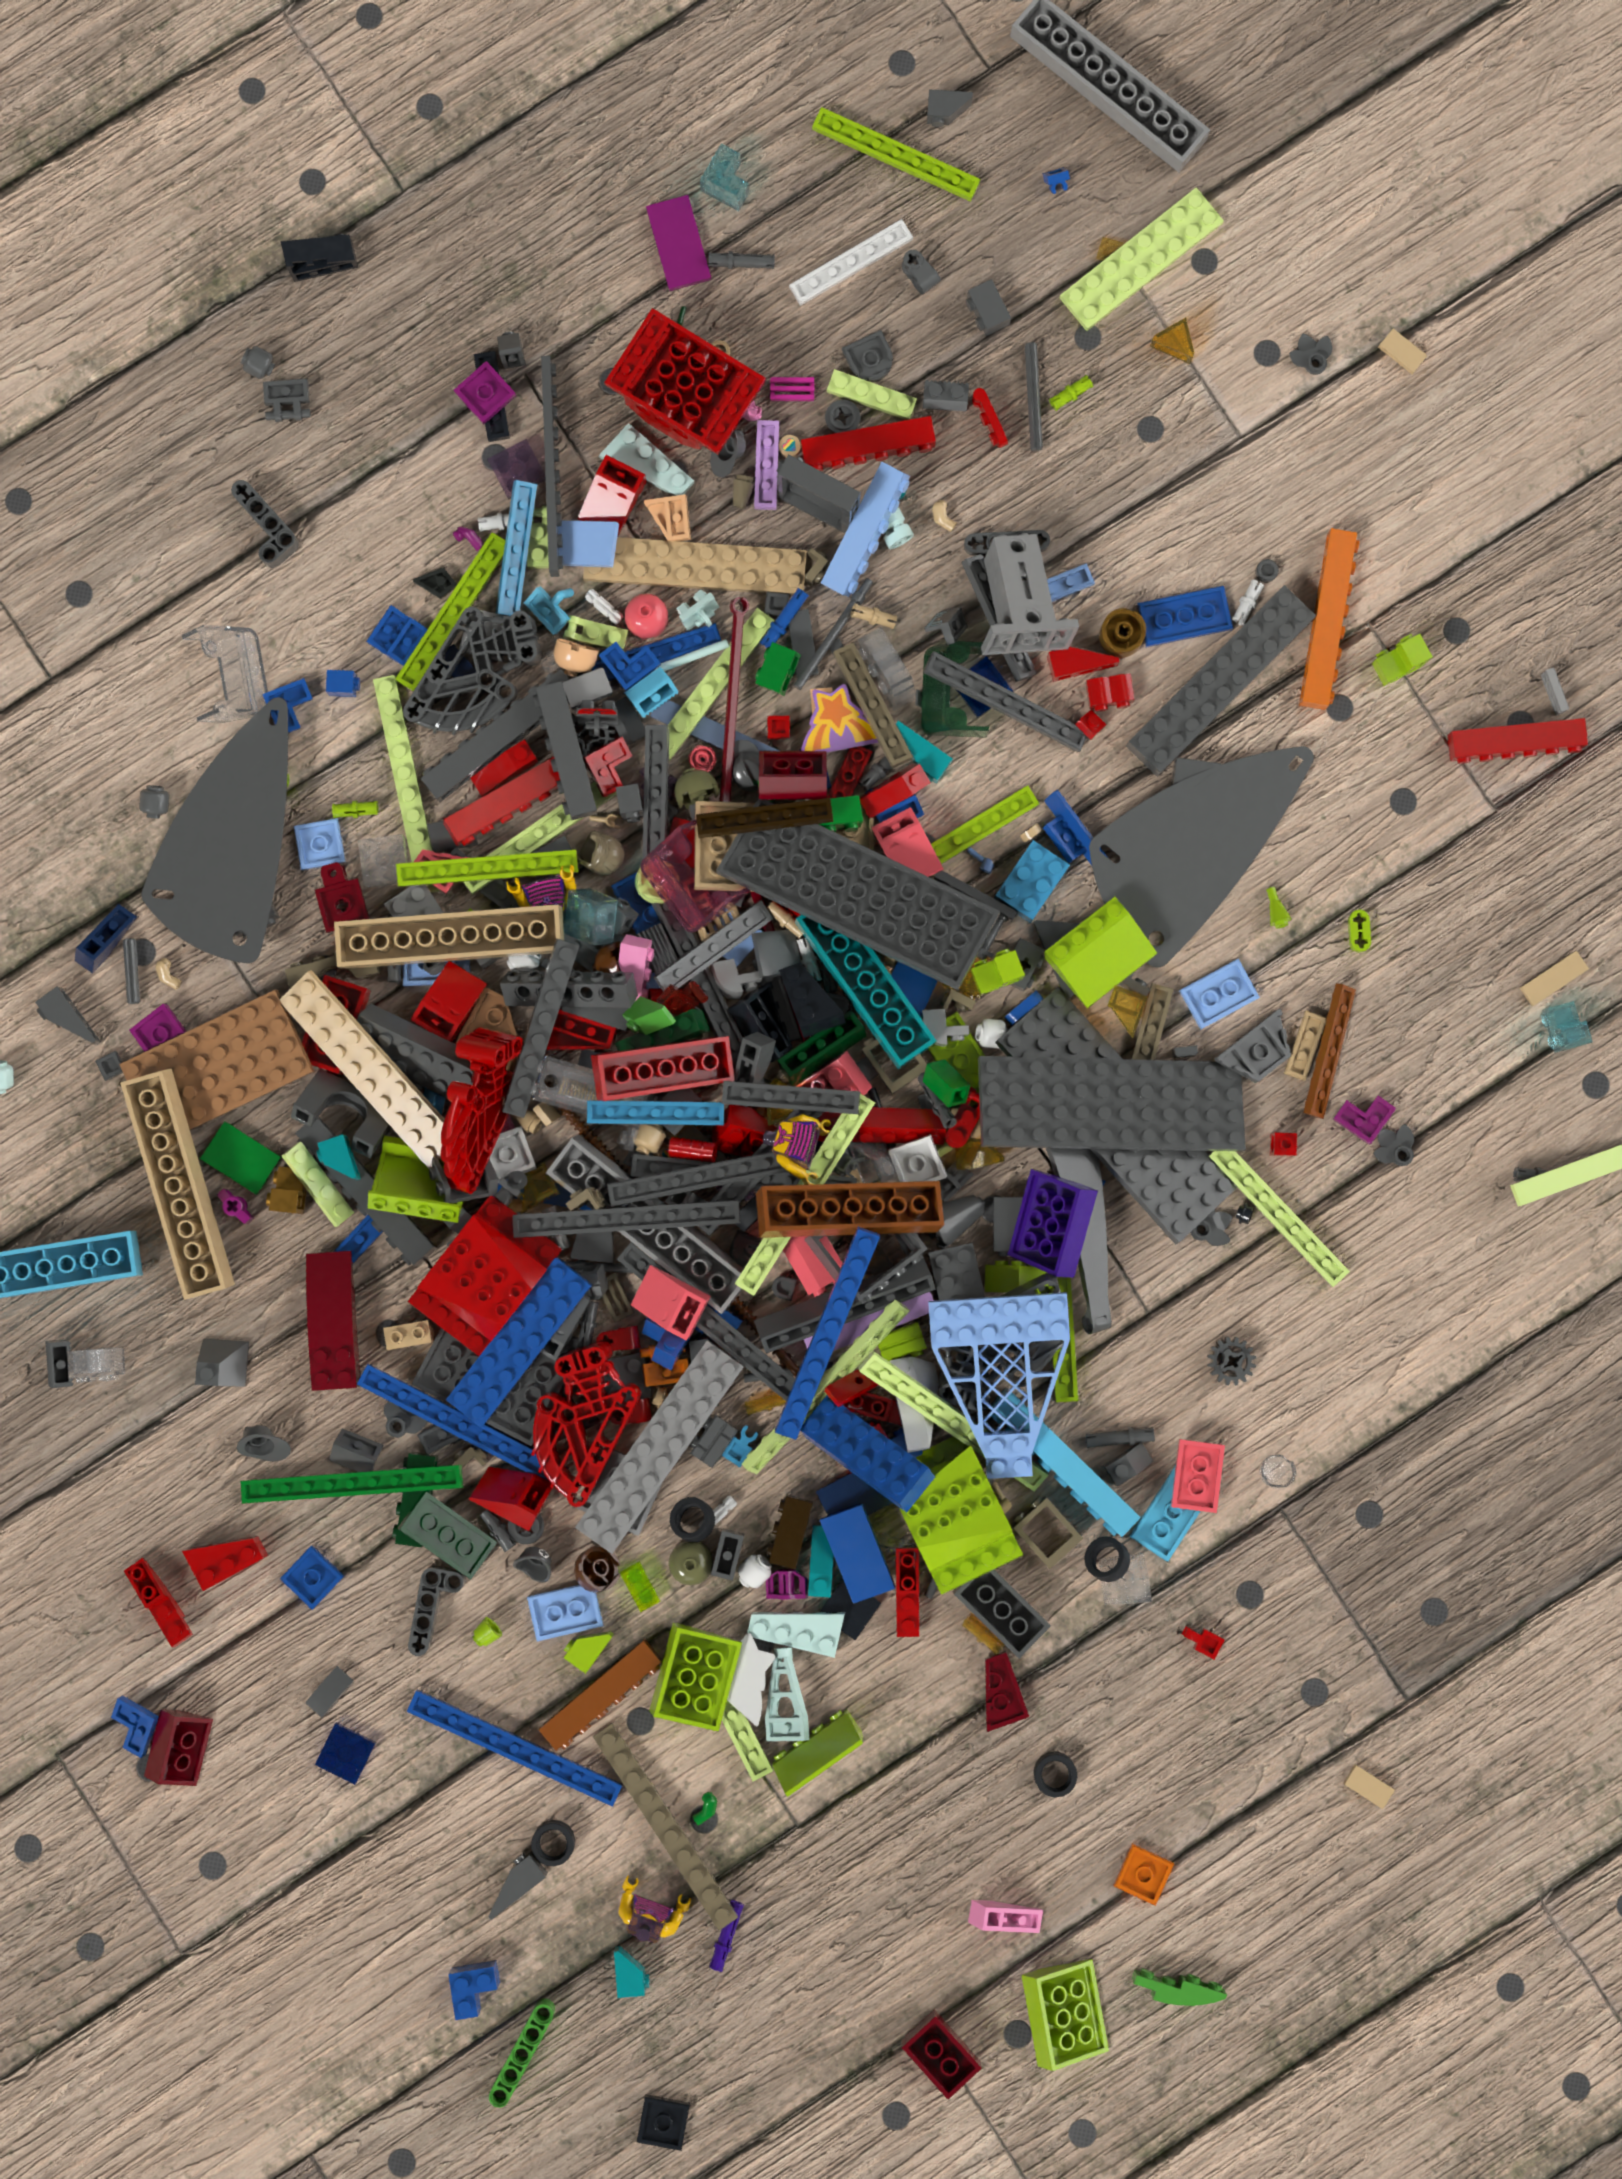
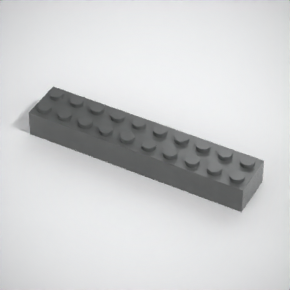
[1126,585,1316,777]

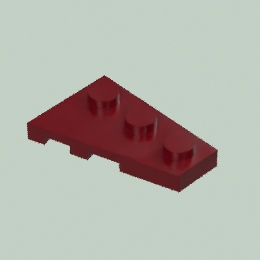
[985,1651,1029,1732]

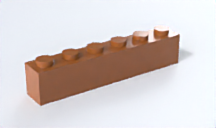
[539,1638,662,1751]

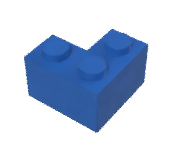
[642,1317,693,1371]
[448,1960,500,2020]

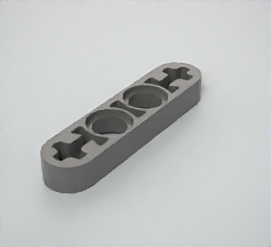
[964,530,1050,556]

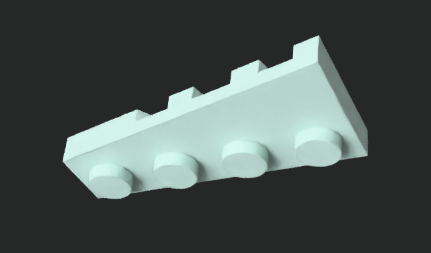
[599,423,694,496]
[747,1612,845,1658]

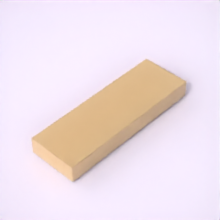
[1520,951,1589,1006]
[1283,1010,1327,1081]

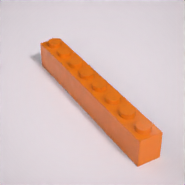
[1299,528,1360,710]

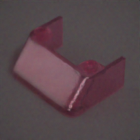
[641,820,751,933]

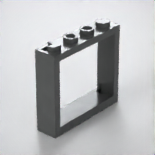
[776,454,861,533]
[804,1233,928,1305]

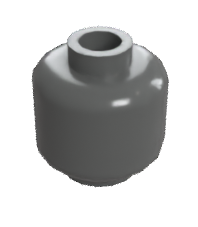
[240,346,275,379]
[139,785,169,819]

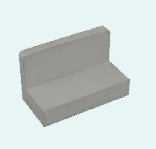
[562,668,613,711]

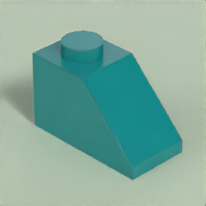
[316,1134,361,1180]
[614,1946,650,1998]

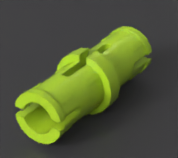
[1049,375,1093,411]
[332,800,379,818]

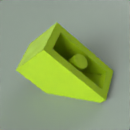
[564,1631,614,1674]

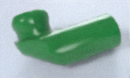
[692,1792,718,1826]

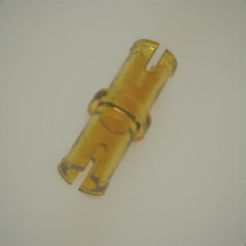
[745,1393,786,1416]
[962,1614,1005,1655]

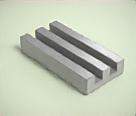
[1541,668,1569,716]

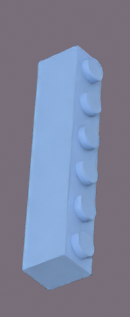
[821,462,910,597]

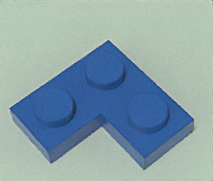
[599,642,661,691]
[262,678,313,733]
[111,1695,159,1758]

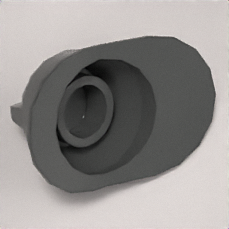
[710,430,746,478]
[732,740,759,792]
[237,1425,291,1462]

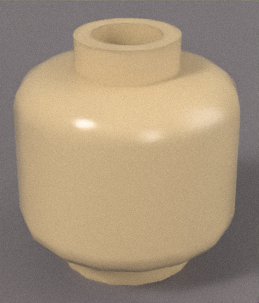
[632,1124,666,1155]

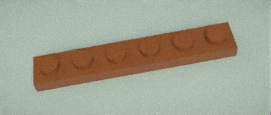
[1303,983,1356,1119]

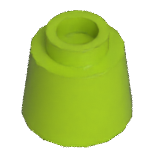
[472,1617,502,1647]

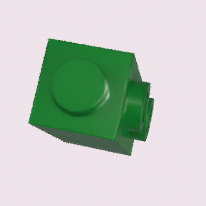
[922,1059,970,1107]

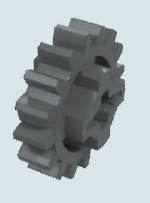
[1207,1337,1256,1386]

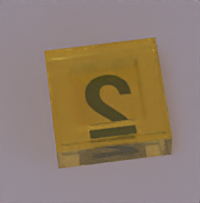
[1096,237,1124,261]

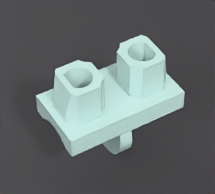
[677,589,719,631]

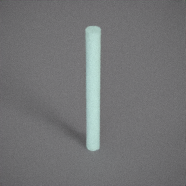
[646,639,730,677]

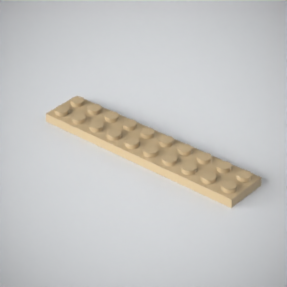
[583,537,807,595]
[280,970,445,1169]

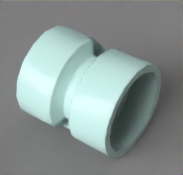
[883,508,914,550]

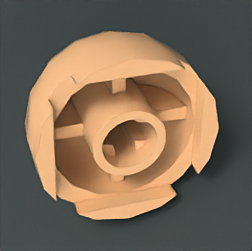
[554,638,599,677]

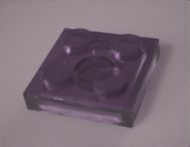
[487,439,546,500]

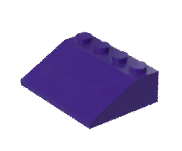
[1008,1169,1098,1278]

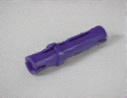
[709,1900,744,1972]

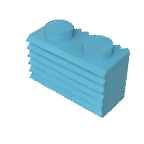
[624,667,678,717]

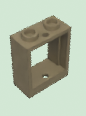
[861,1036,927,1094]
[1012,1496,1083,1569]

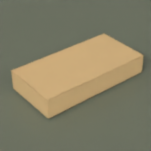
[1378,328,1427,374]
[1343,1764,1395,1809]

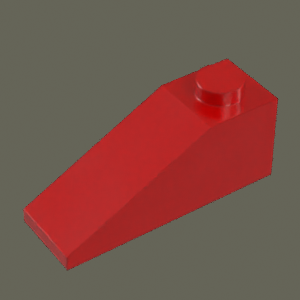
[1047,647,1120,682]
[470,739,539,797]
[860,763,931,819]

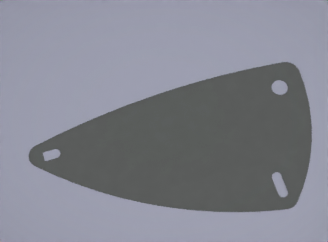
[142,697,288,963]
[1089,746,1314,968]

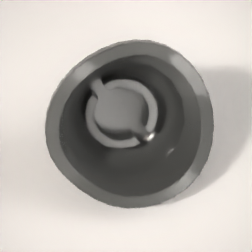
[513,1547,552,1583]

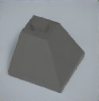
[195,1339,249,1387]

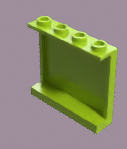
[368,1135,463,1223]

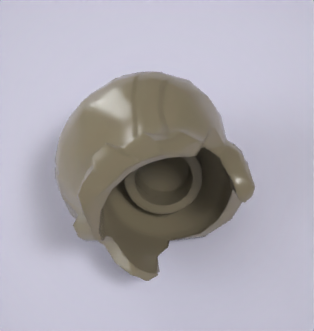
[577,830,624,876]

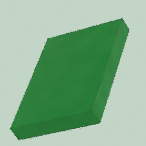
[200,1121,282,1195]

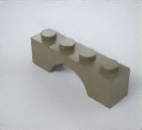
[285,952,381,989]

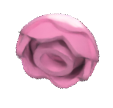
[743,400,762,421]

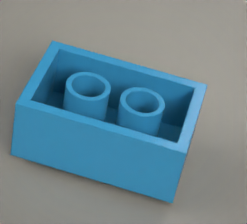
[994,840,1070,923]

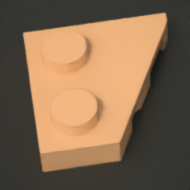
[644,494,691,542]

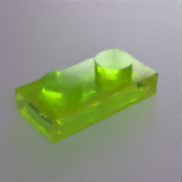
[619,1561,661,1613]

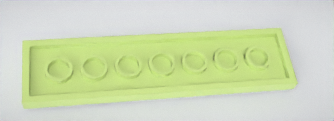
[1059,188,1224,331]

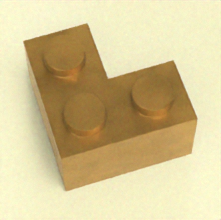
[266,1166,307,1214]

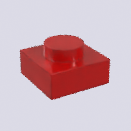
[1075,710,1107,740]
[767,716,790,739]

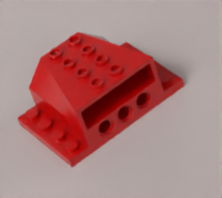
[604,308,766,455]
[407,1195,563,1356]

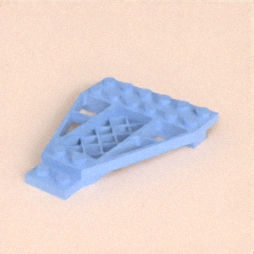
[928,1292,1070,1479]

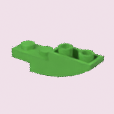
[1132,1969,1227,2006]

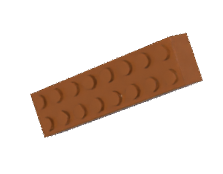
[756,1181,944,1238]

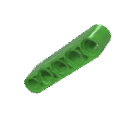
[489,1998,555,2108]

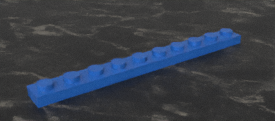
[775,1227,880,1440]
[357,1363,569,1482]
[407,1689,623,1807]

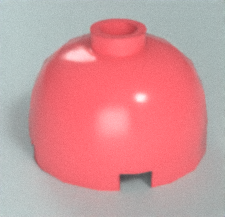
[625,594,668,639]

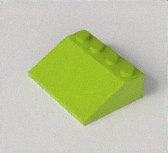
[1045,897,1157,1009]
[649,1623,742,1732]
[772,1709,863,1797]
[1021,1959,1109,2071]

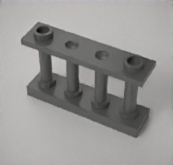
[934,871,1017,960]

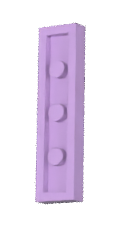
[754,420,779,510]

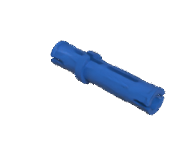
[760,588,809,648]

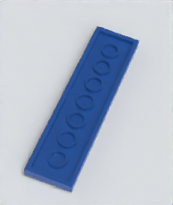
[446,1257,592,1428]

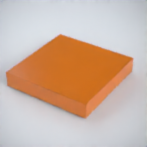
[1113,1843,1174,1906]

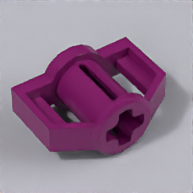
[217,1188,255,1224]
[766,1569,808,1600]

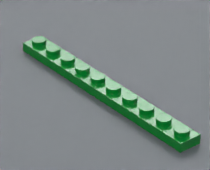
[240,1465,463,1504]

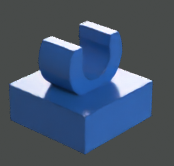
[1042,167,1070,194]

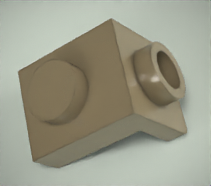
[805,548,828,587]
[566,1187,606,1211]
[452,1446,488,1468]

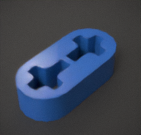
[1004,990,1044,1026]

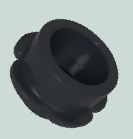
[1236,1203,1254,1225]

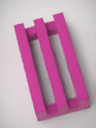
[770,377,814,401]

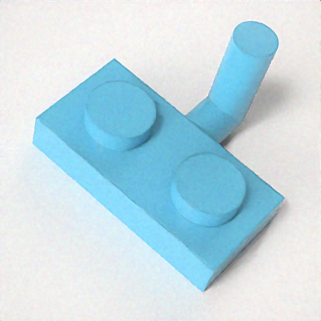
[524,586,574,635]

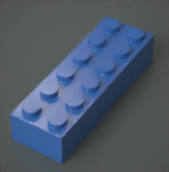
[800,1395,935,1513]

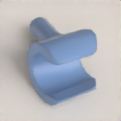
[967,847,994,874]

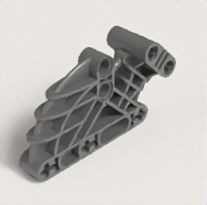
[403,607,543,736]
[939,1273,1069,1411]

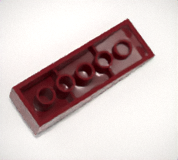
[306,1250,361,1391]

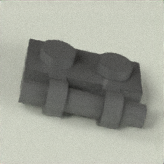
[263,379,311,422]

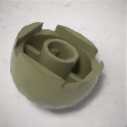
[674,768,720,809]
[668,1541,714,1586]

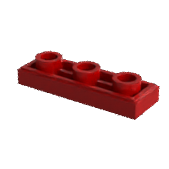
[827,746,872,799]
[824,1369,879,1407]

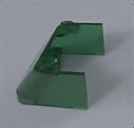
[921,641,989,738]

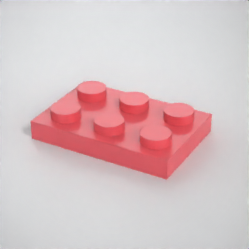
[1171,1439,1225,1513]

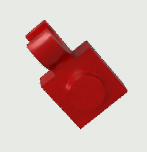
[1181,1626,1225,1660]

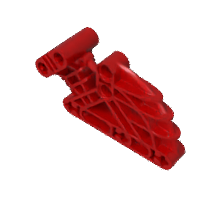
[441,1027,523,1194]
[531,1341,641,1507]

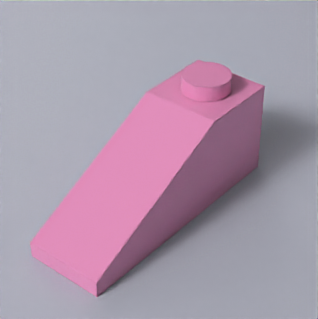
[968,1900,1043,1933]

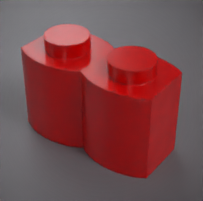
[1085,673,1135,712]

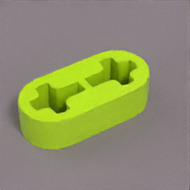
[1348,910,1371,953]

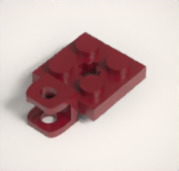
[315,862,370,933]

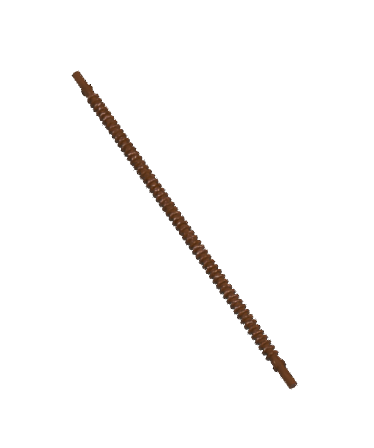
[535,1071,799,1377]

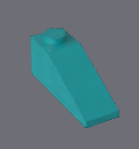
[896,720,953,784]
[808,1525,833,1598]

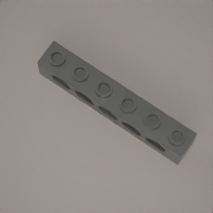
[500,970,638,1008]

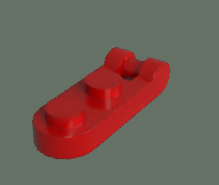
[972,388,1008,448]
[945,1087,980,1149]

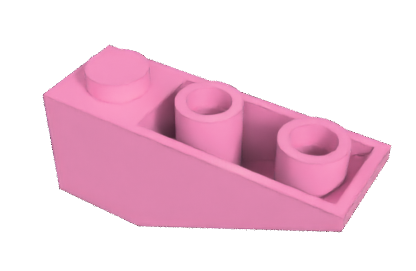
[618,934,654,1001]

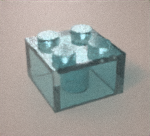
[564,888,618,945]

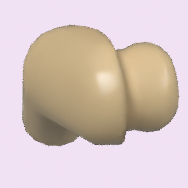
[932,500,957,532]
[155,958,182,990]

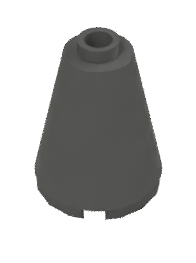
[927,1195,985,1249]

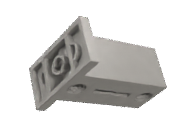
[981,533,1079,655]

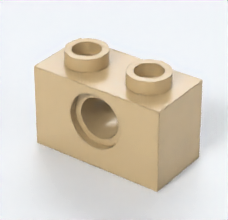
[383,1320,435,1350]

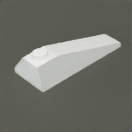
[890,1357,939,1453]

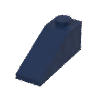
[75,904,137,974]

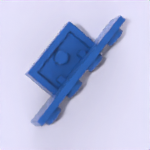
[1043,790,1108,866]

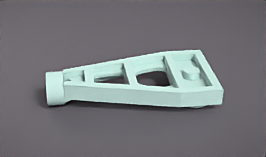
[765,1647,809,1741]

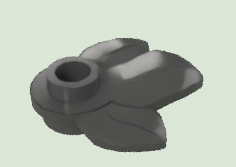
[1289,333,1332,375]
[1373,1124,1414,1166]
[1190,1209,1232,1246]
[384,1401,427,1438]

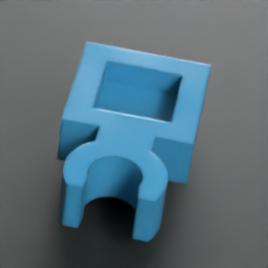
[722,1425,758,1467]

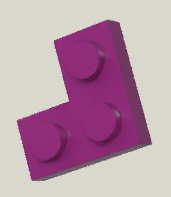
[1333,1095,1396,1145]

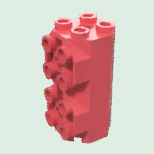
[783,1236,843,1297]

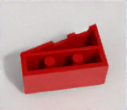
[546,1009,618,1050]
[182,1536,269,1591]

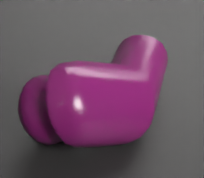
[453,526,484,551]

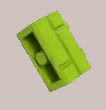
[878,1322,927,1362]

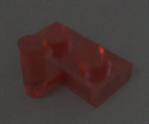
[656,981,708,1015]

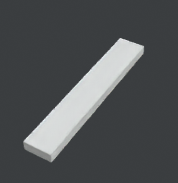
[789,219,913,306]

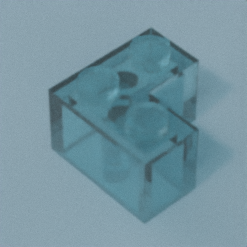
[700,143,750,211]
[1541,1001,1593,1053]

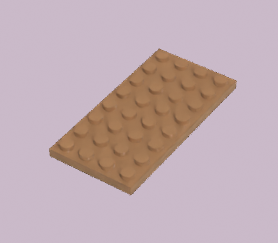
[119,990,315,1130]

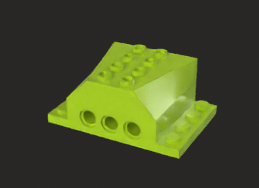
[899,1436,1023,1595]

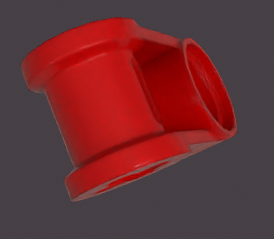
[596,1325,641,1351]
[608,1398,652,1425]

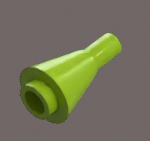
[1266,887,1292,929]

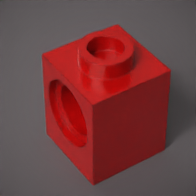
[1270,1132,1297,1157]

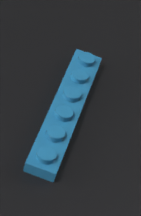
[495,480,537,617]
[587,1100,724,1125]

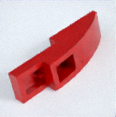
[844,1392,935,1433]
[896,1547,919,1637]
[124,1558,193,1648]

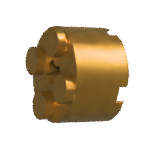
[1099,608,1146,658]

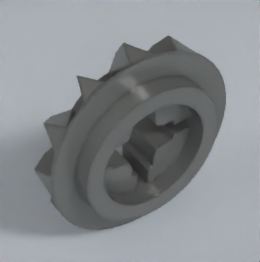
[825,400,860,433]
[508,1513,544,1544]

